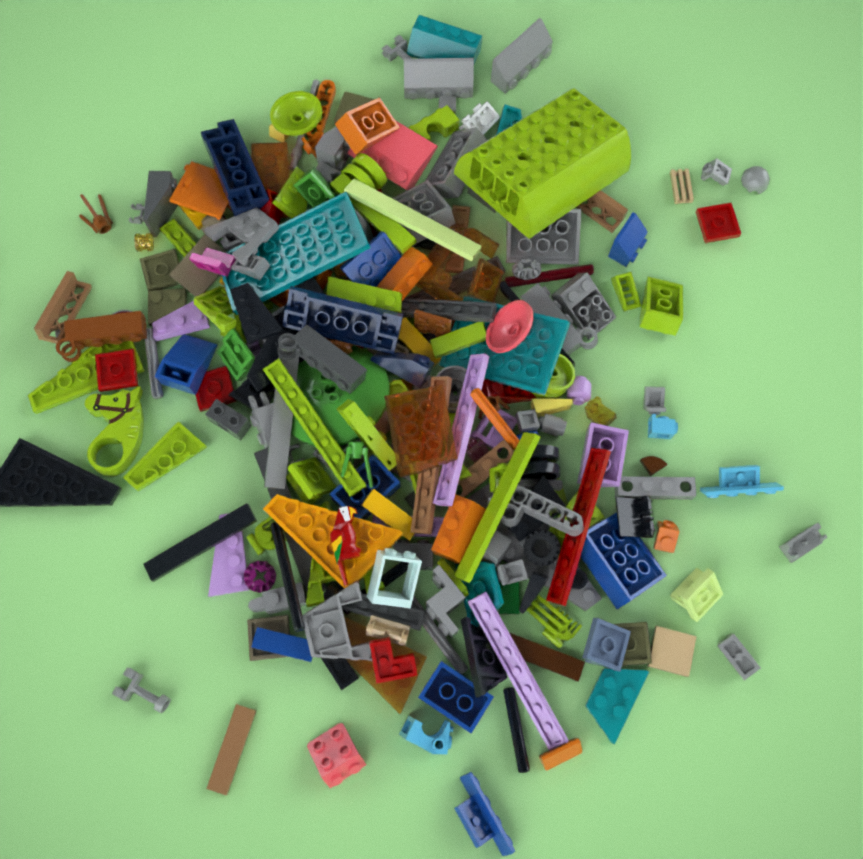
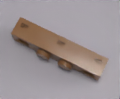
[458,440,514,498]

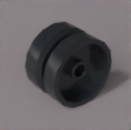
[521,445,560,479]

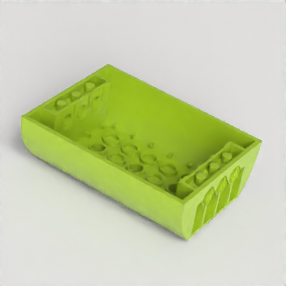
[454,88,631,239]

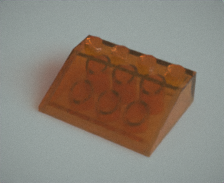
[384,385,458,477]

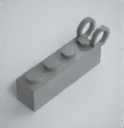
[520,283,598,355]

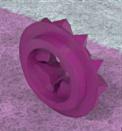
[244,560,276,593]

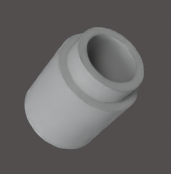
[539,413,567,437]

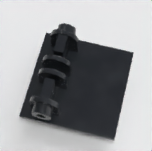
[615,496,655,538]

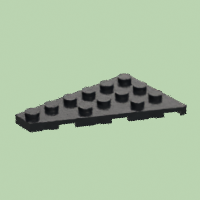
[0,438,122,507]

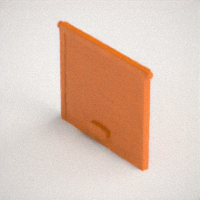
[169,161,229,220]

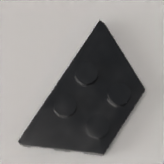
[461,617,507,698]

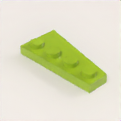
[327,276,402,313]

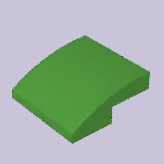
[217,328,255,381]

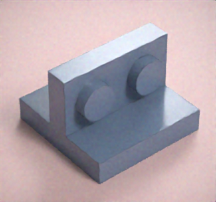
[582,618,631,672]

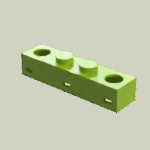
[336,399,401,471]

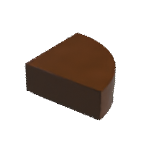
[640,456,668,476]

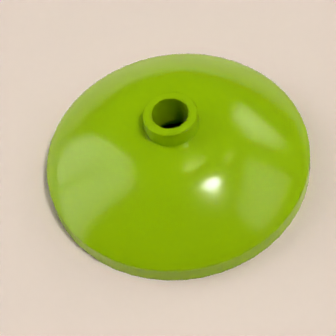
[270,91,322,136]

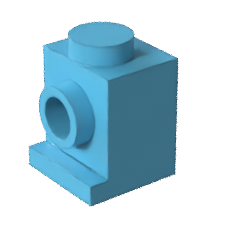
[648,414,678,439]

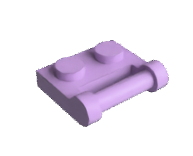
[470,409,517,453]

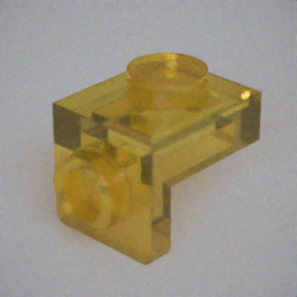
[584,396,617,426]

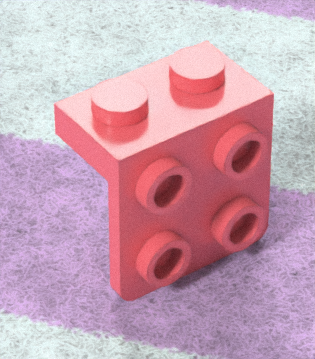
[307,723,366,788]

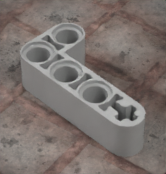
[502,486,584,536]

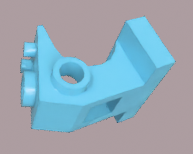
[399,715,454,754]

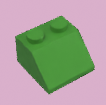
[293,167,338,208]

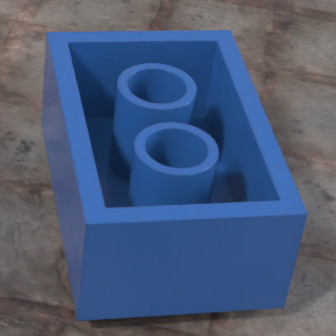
[330,454,401,520]
[418,661,494,734]

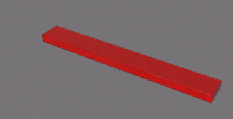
[546,447,611,606]

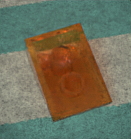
[251,142,290,193]

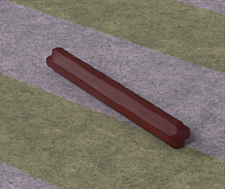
[505,264,594,287]

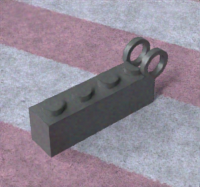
[278,325,367,394]

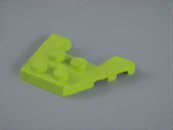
[194,286,273,333]
[306,557,385,607]

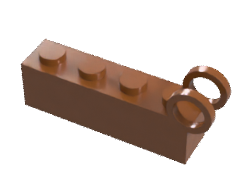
[56,311,147,362]

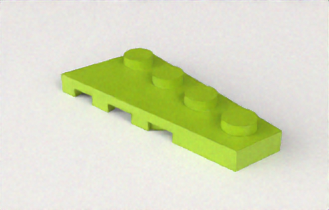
[123,421,207,492]

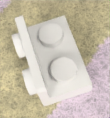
[459,101,500,135]

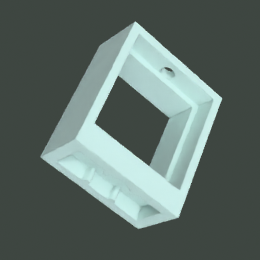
[367,548,422,608]

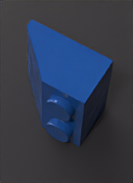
[608,212,648,267]

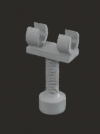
[381,35,412,62]
[112,667,171,714]

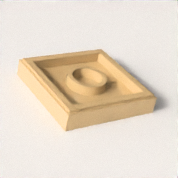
[647,626,696,677]

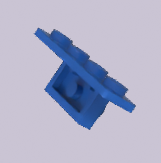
[454,772,515,856]

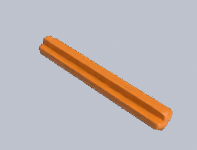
[470,388,520,450]

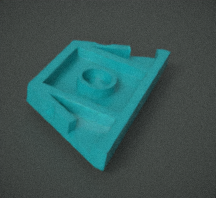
[455,561,504,627]
[585,668,649,744]

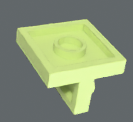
[670,568,723,622]

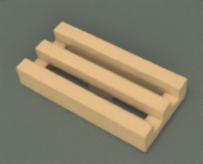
[670,169,694,204]

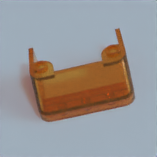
[416,227,500,301]

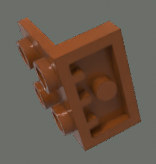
[414,310,455,337]

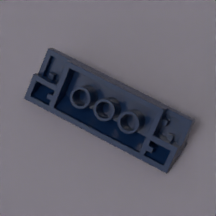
[201,119,269,216]
[282,286,404,354]

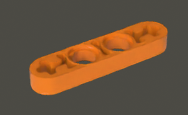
[306,80,336,140]

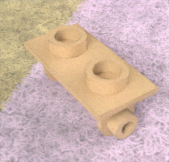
[366,615,411,646]

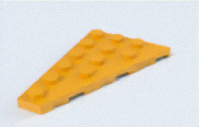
[263,494,403,588]

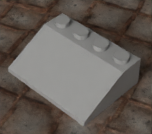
[373,180,456,253]
[506,209,581,265]

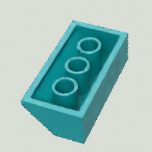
[407,15,482,64]

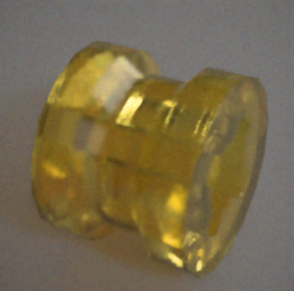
[134,233,154,252]

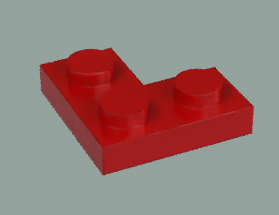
[369,637,418,684]

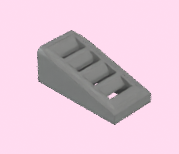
[231,255,270,280]

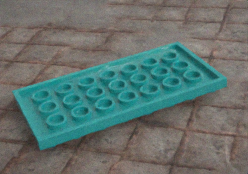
[222,192,371,315]

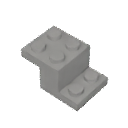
[426,565,465,638]

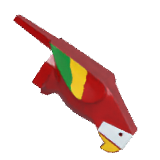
[330,506,361,586]

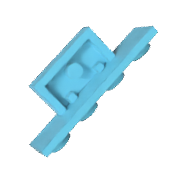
[700,465,784,498]

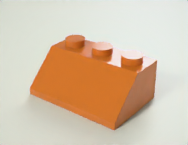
[431,494,486,564]

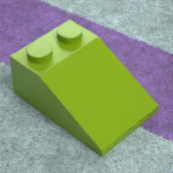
[639,277,683,336]

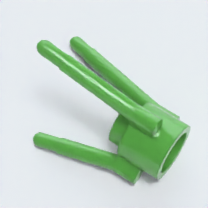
[341,441,373,488]

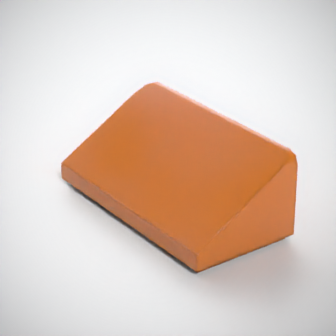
[539,738,582,771]

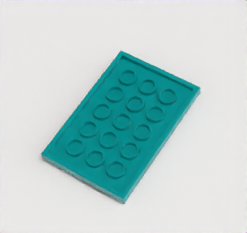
[439,296,570,396]

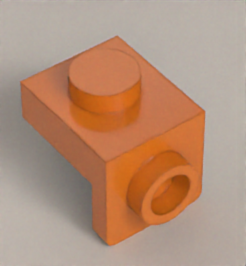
[301,130,324,158]
[653,520,680,553]

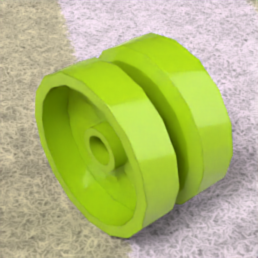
[341,153,387,190]
[532,354,575,399]

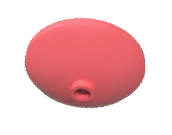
[486,300,533,353]

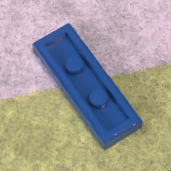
[251,627,313,662]

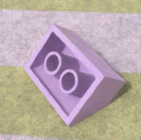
[577,423,629,487]

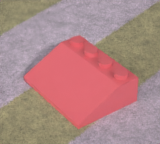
[347,120,438,191]

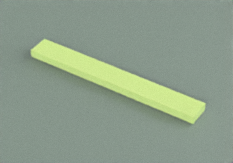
[344,179,482,262]

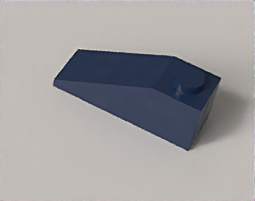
[370,351,435,388]

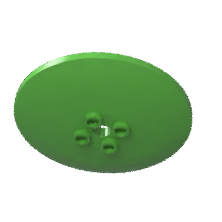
[291,346,390,446]

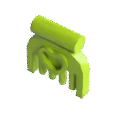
[246,516,287,556]
[541,606,582,648]

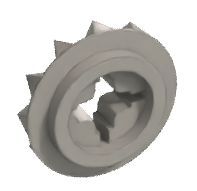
[512,258,541,280]

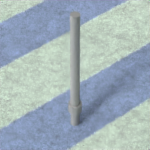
[289,80,320,171]

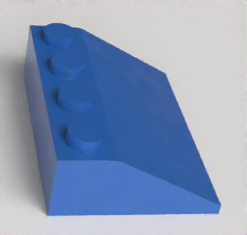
[580,513,667,609]

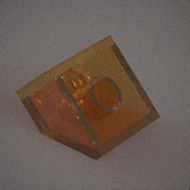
[466,258,504,303]

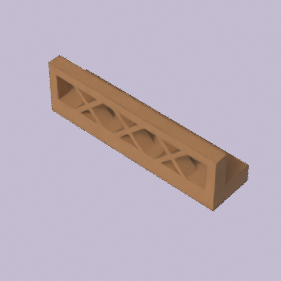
[576,190,628,233]
[34,271,92,344]

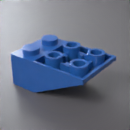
[154,334,218,395]

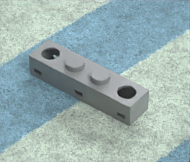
[614,476,696,500]

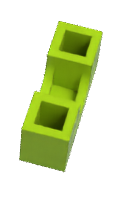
[408,105,459,141]

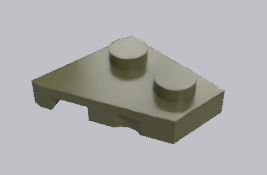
[148,288,187,326]

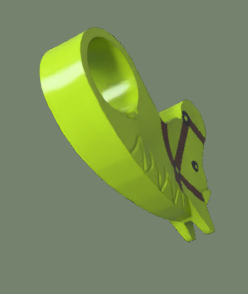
[84,386,144,477]

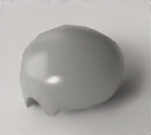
[741,166,770,194]

